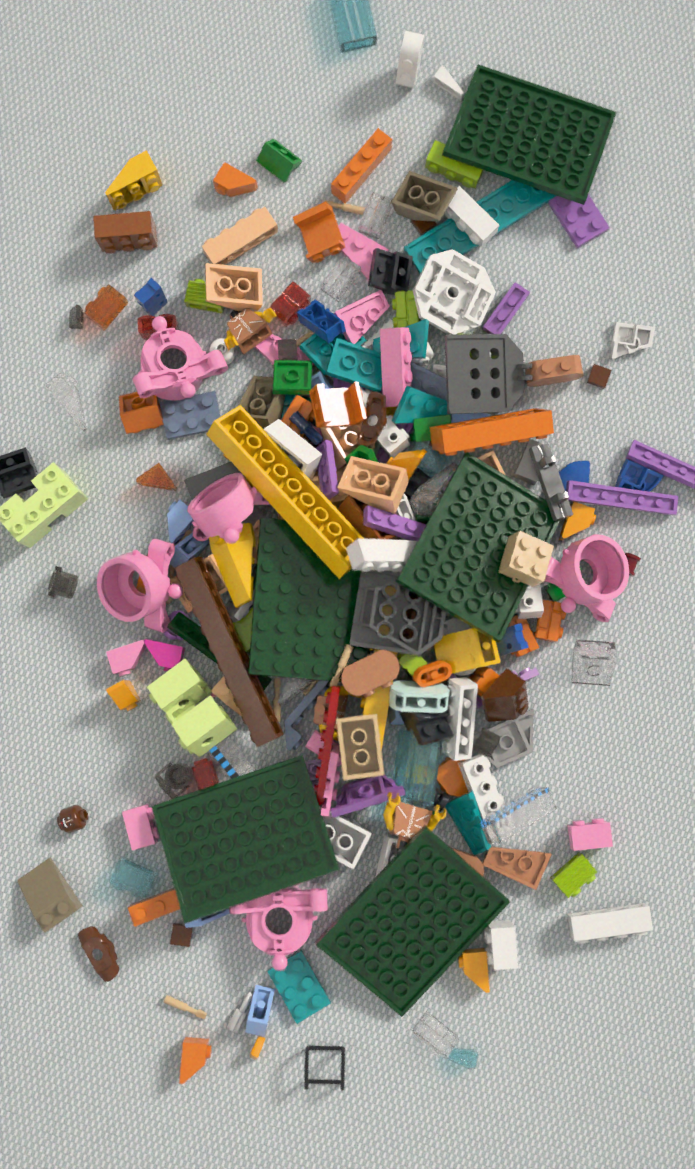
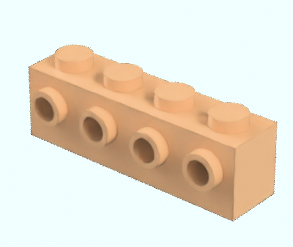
[202,207,278,265]

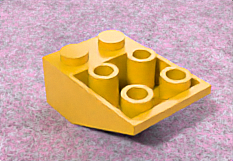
[105,150,163,211]
[433,628,501,674]

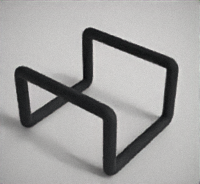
[304,1046,345,1091]

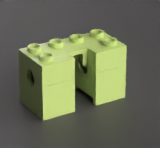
[0,462,88,548]
[147,659,238,757]

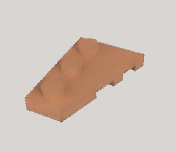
[482,846,552,890]

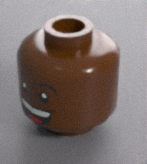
[57,805,88,833]

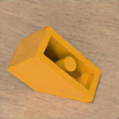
[386,449,427,481]
[558,501,596,541]
[106,680,141,712]
[458,948,490,993]

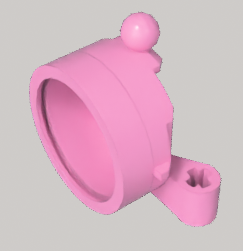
[132,316,228,401]
[187,473,270,544]
[544,534,629,622]
[97,539,183,633]
[229,886,328,971]

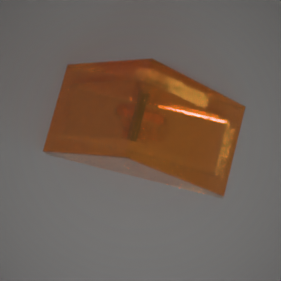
[136,463,177,491]

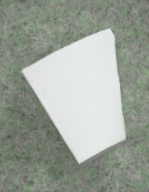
[611,322,655,359]

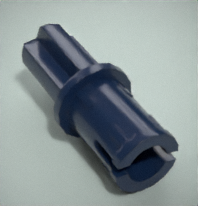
[289,411,323,445]

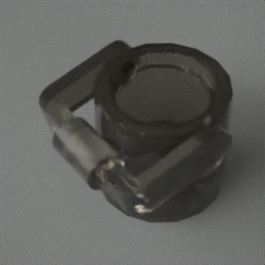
[47,566,78,599]
[155,762,193,799]

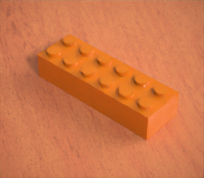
[430,408,554,456]

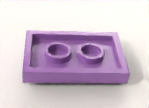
[548,194,610,248]

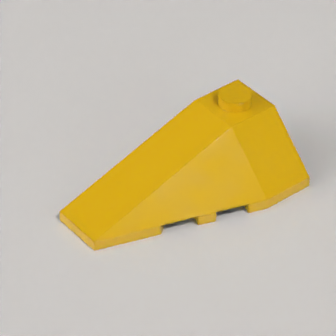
[209,523,256,608]

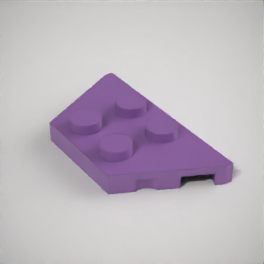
[330,775,406,818]

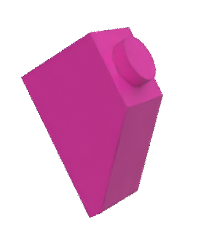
[144,639,185,671]

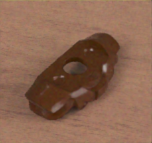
[357,392,387,448]
[78,926,119,982]

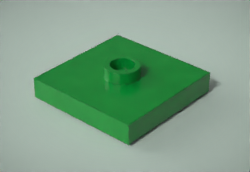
[273,360,312,395]

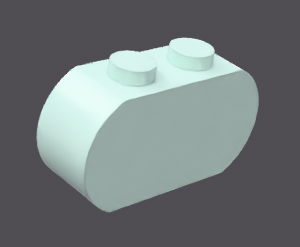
[389,681,450,713]

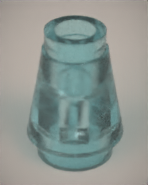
[448,1048,478,1070]

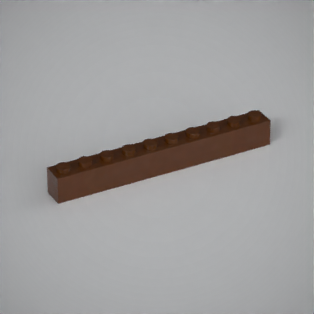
[175,557,284,747]

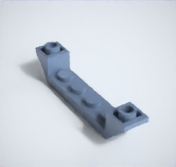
[285,680,330,751]

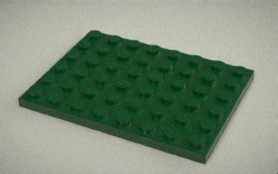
[442,64,617,205]
[396,452,560,642]
[248,517,368,682]
[152,755,340,923]
[315,825,510,1017]

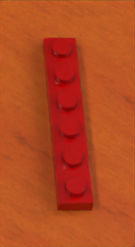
[314,686,340,805]

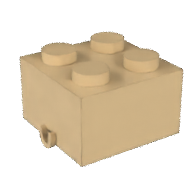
[499,531,554,587]

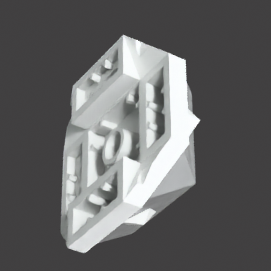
[413,249,496,335]

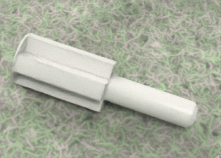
[227,992,253,1033]

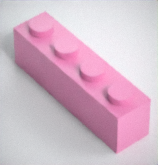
[380,327,413,407]

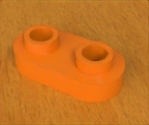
[413,660,452,687]

